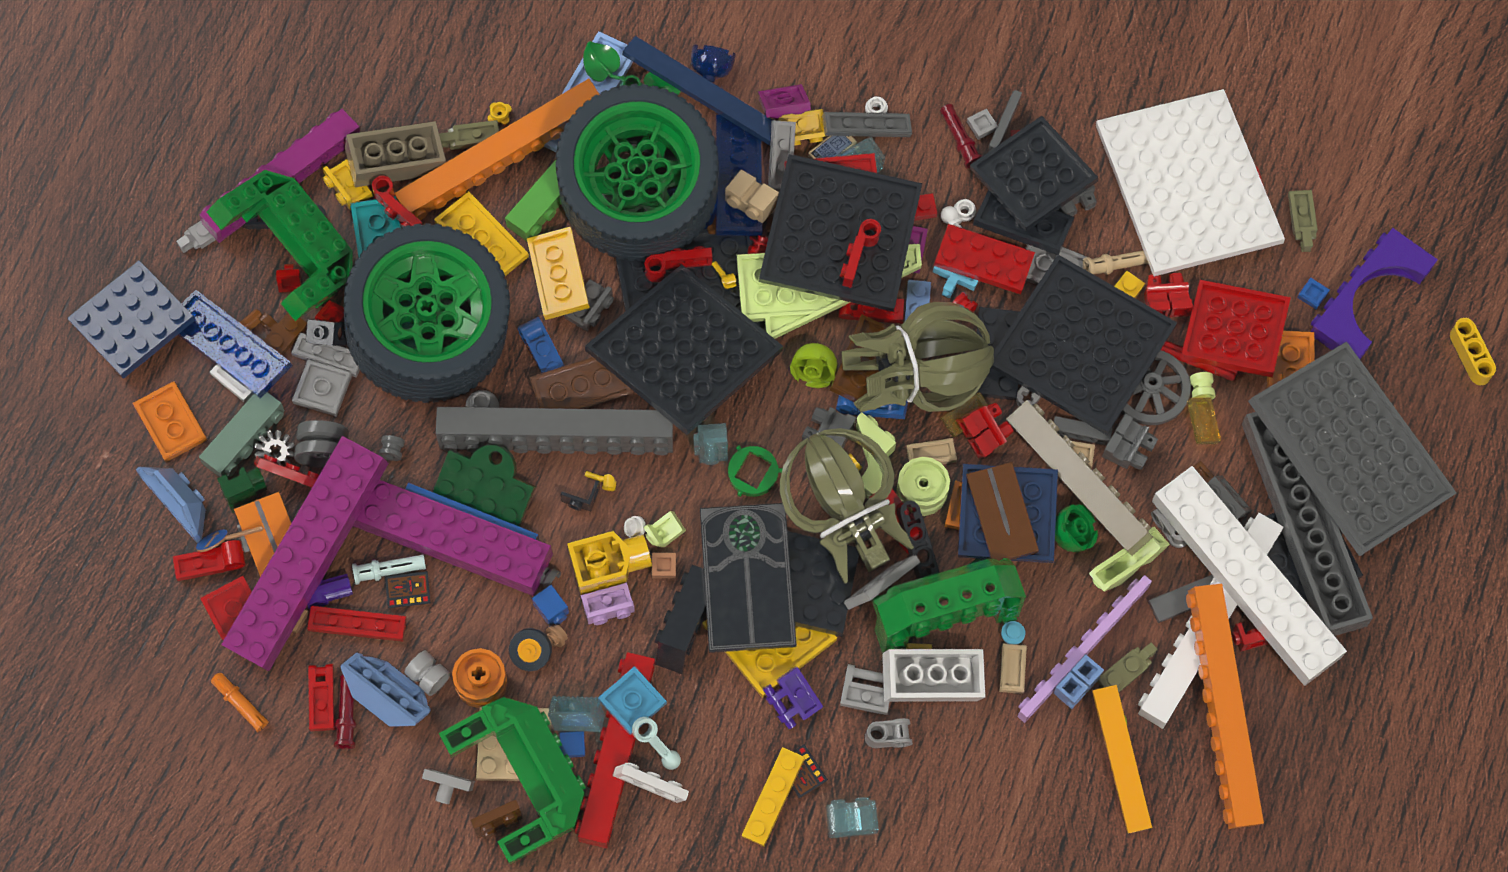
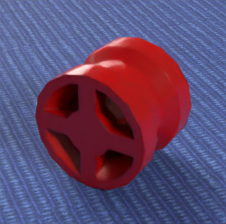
[953,292,978,312]

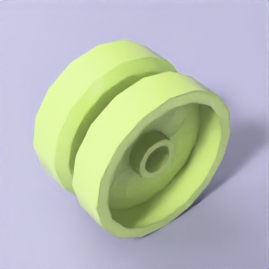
[896,457,950,516]

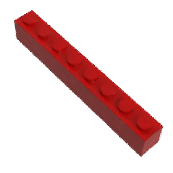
[575,652,655,849]

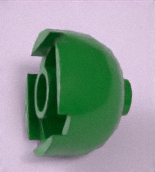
[1055,504,1098,552]

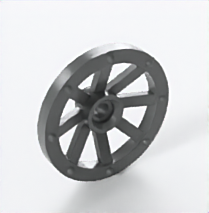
[1122,351,1191,425]

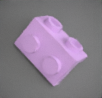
[581,583,635,625]

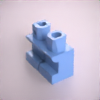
[1054,654,1104,709]

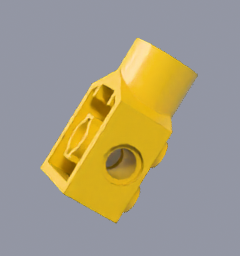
[567,531,652,595]

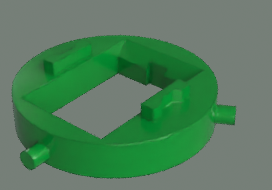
[728,445,783,497]

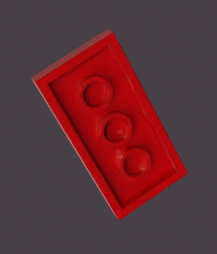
[934,224,1035,295]

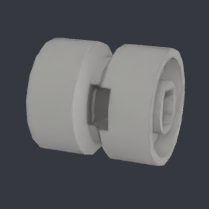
[405,650,450,696]

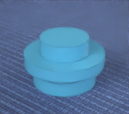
[1001,621,1025,645]

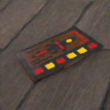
[385,571,431,608]
[792,744,828,798]

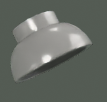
[466,390,499,408]

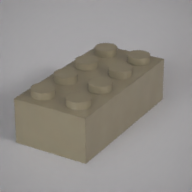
[345,121,446,187]

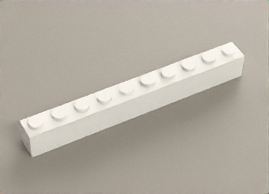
[1138,513,1283,729]

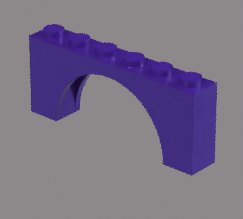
[1310,228,1438,359]

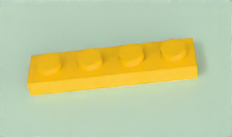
[742,747,805,847]

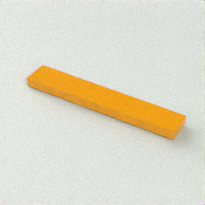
[1092,685,1152,833]

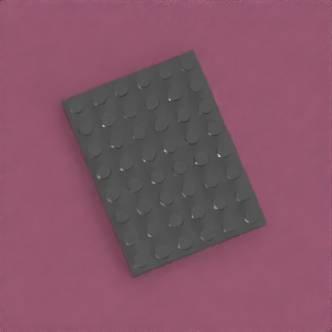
[1248,342,1457,556]

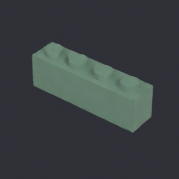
[199,387,285,477]

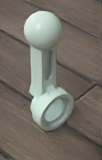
[632,717,681,770]

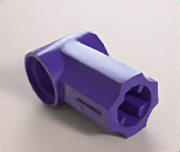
[307,574,353,609]

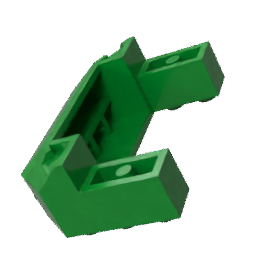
[207,170,352,321]
[871,558,1026,654]
[439,697,586,865]

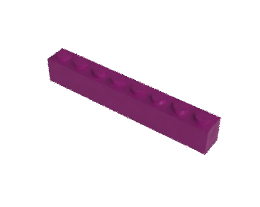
[199,109,360,243]

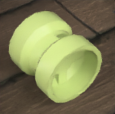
[1190,372,1216,402]

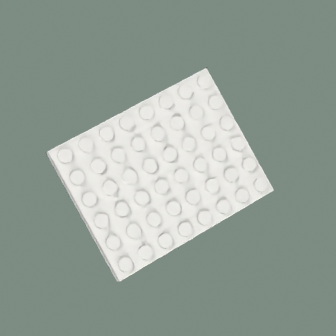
[1096,89,1285,276]

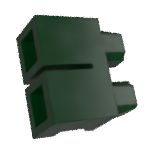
[217,467,267,513]

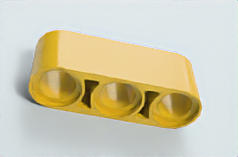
[1450,318,1496,385]

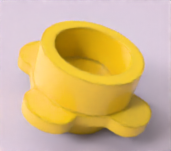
[488,102,512,125]

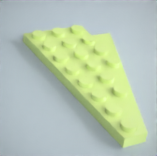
[737,244,922,339]

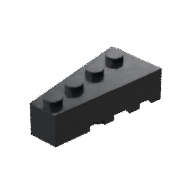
[655,565,706,674]

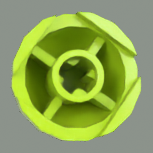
[790,343,837,388]

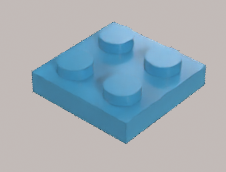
[598,666,667,735]

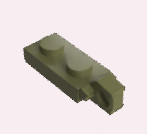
[439,120,499,150]
[1288,190,1318,252]
[1097,642,1158,693]

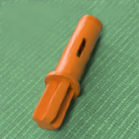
[211,673,269,732]

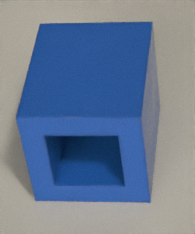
[532,585,569,626]

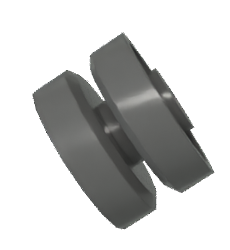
[294,420,349,468]

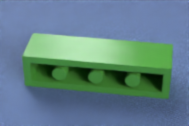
[505,160,562,241]

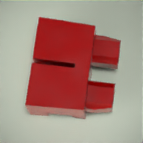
[1144,273,1193,318]
[956,403,1014,458]

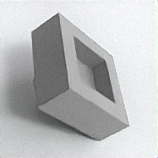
[967,109,998,140]

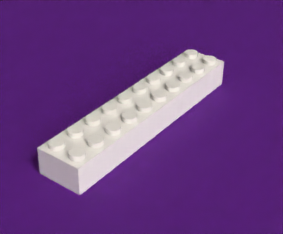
[1152,466,1347,686]

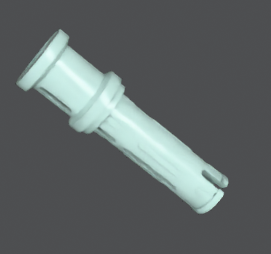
[352,554,426,585]

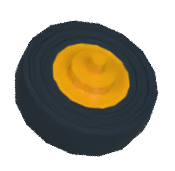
[509,628,552,671]

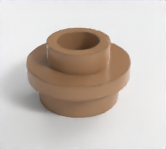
[546,625,568,647]

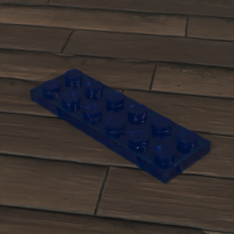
[716,115,762,236]
[178,289,293,399]

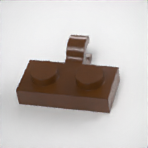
[259,313,307,360]

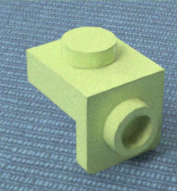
[644,511,686,547]

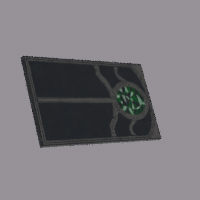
[700,503,797,653]

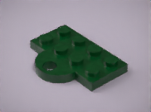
[433,444,536,527]

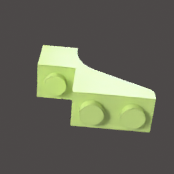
[856,412,896,498]
[1089,527,1170,591]

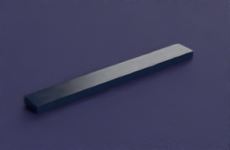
[622,36,774,145]

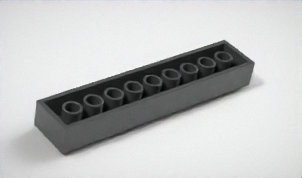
[436,407,674,455]
[1242,412,1373,636]

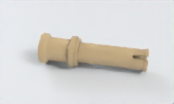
[1083,250,1149,275]

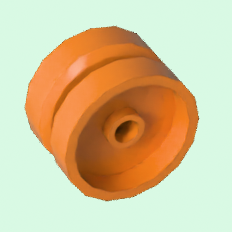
[452,648,508,708]

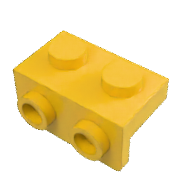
[778,109,825,146]
[323,159,373,211]

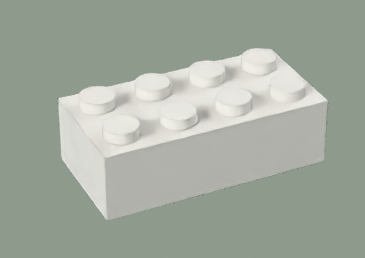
[882,649,985,702]

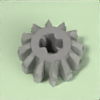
[254,430,295,465]

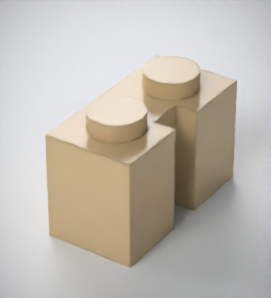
[725,170,779,223]

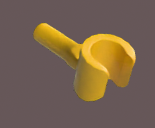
[712,261,737,289]
[585,471,616,491]

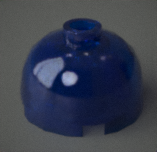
[691,45,736,82]

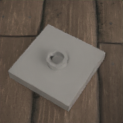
[292,359,352,417]

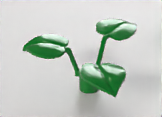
[583,41,681,95]

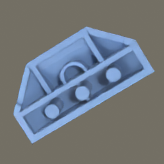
[136,467,206,543]
[340,653,430,726]

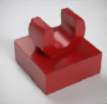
[276,264,302,292]

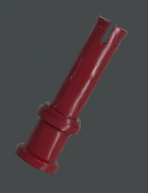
[940,104,982,169]
[334,675,357,749]

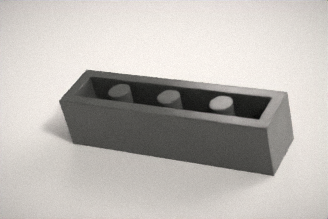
[1054,416,1112,446]

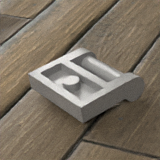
[840,664,890,715]

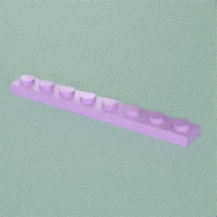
[1018,575,1152,723]

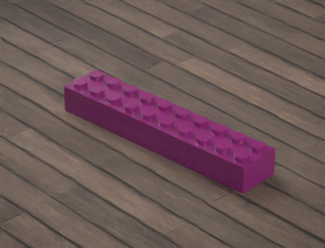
[221,436,389,671]
[353,480,553,596]

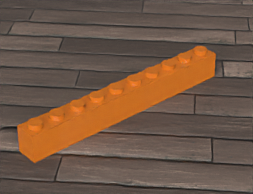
[394,78,600,220]
[1186,583,1264,829]

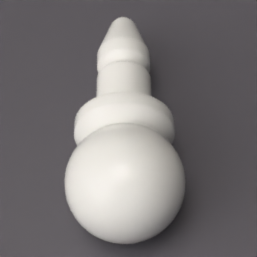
[941,206,962,228]

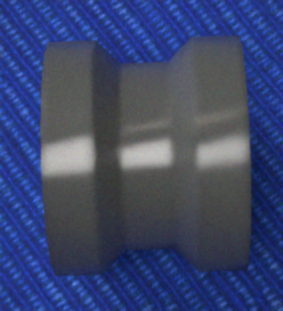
[378,435,405,461]

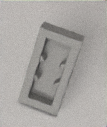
[422,768,475,804]

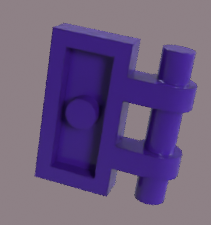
[763,666,823,729]

